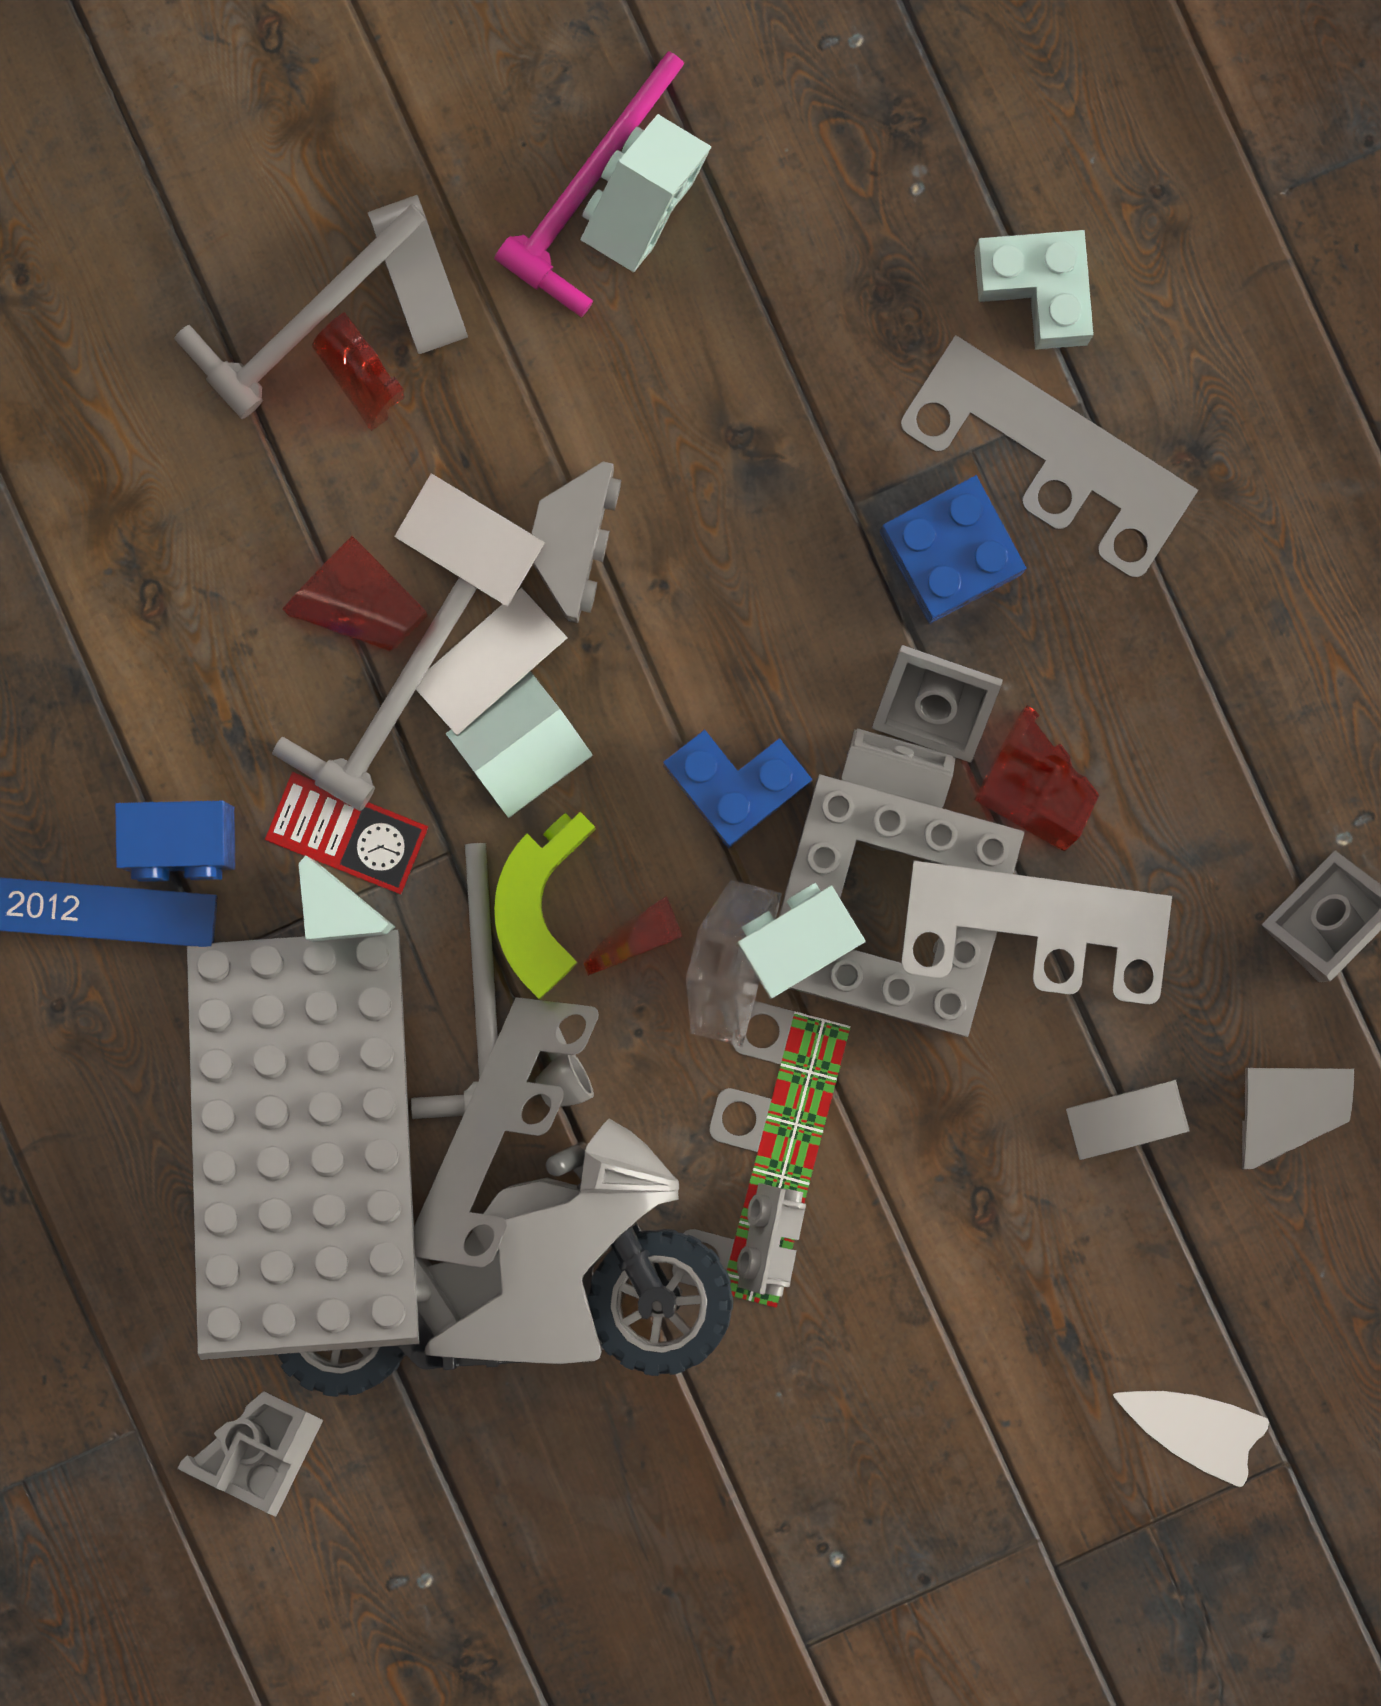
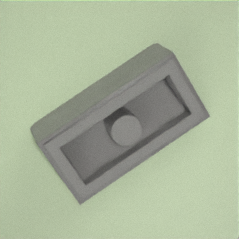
[842,728,955,808]

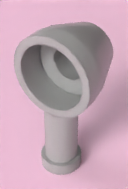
[536,1026,594,1108]

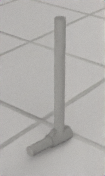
[174,204,426,419]
[272,577,477,811]
[411,843,498,1119]

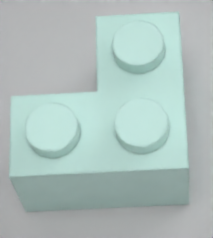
[580,114,711,272]
[974,230,1094,350]
[737,883,866,999]

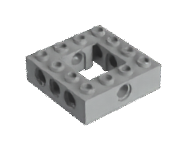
[779,774,1025,1037]

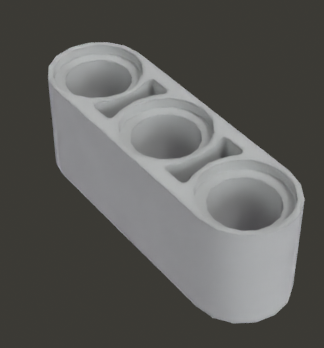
[368,195,468,354]

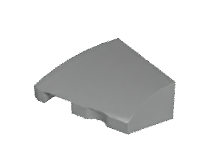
[1242,1068,1354,1169]
[177,1391,323,1517]

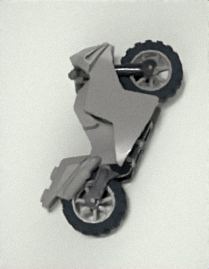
[274,1118,733,1397]

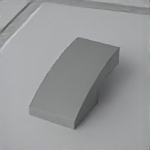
[1066,1080,1190,1160]

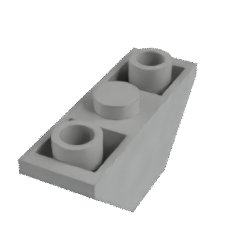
[532,461,622,623]

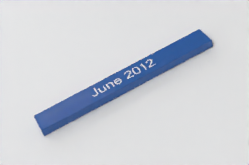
[0,878,218,947]

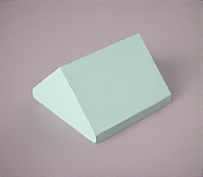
[446,671,593,818]
[299,855,395,942]

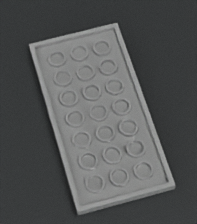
[187,930,419,1360]

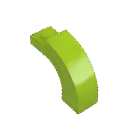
[494,812,596,1000]

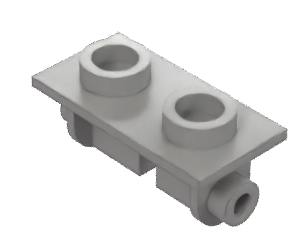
[737,1183,806,1297]

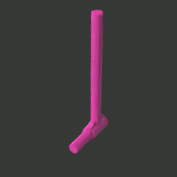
[494,51,684,318]

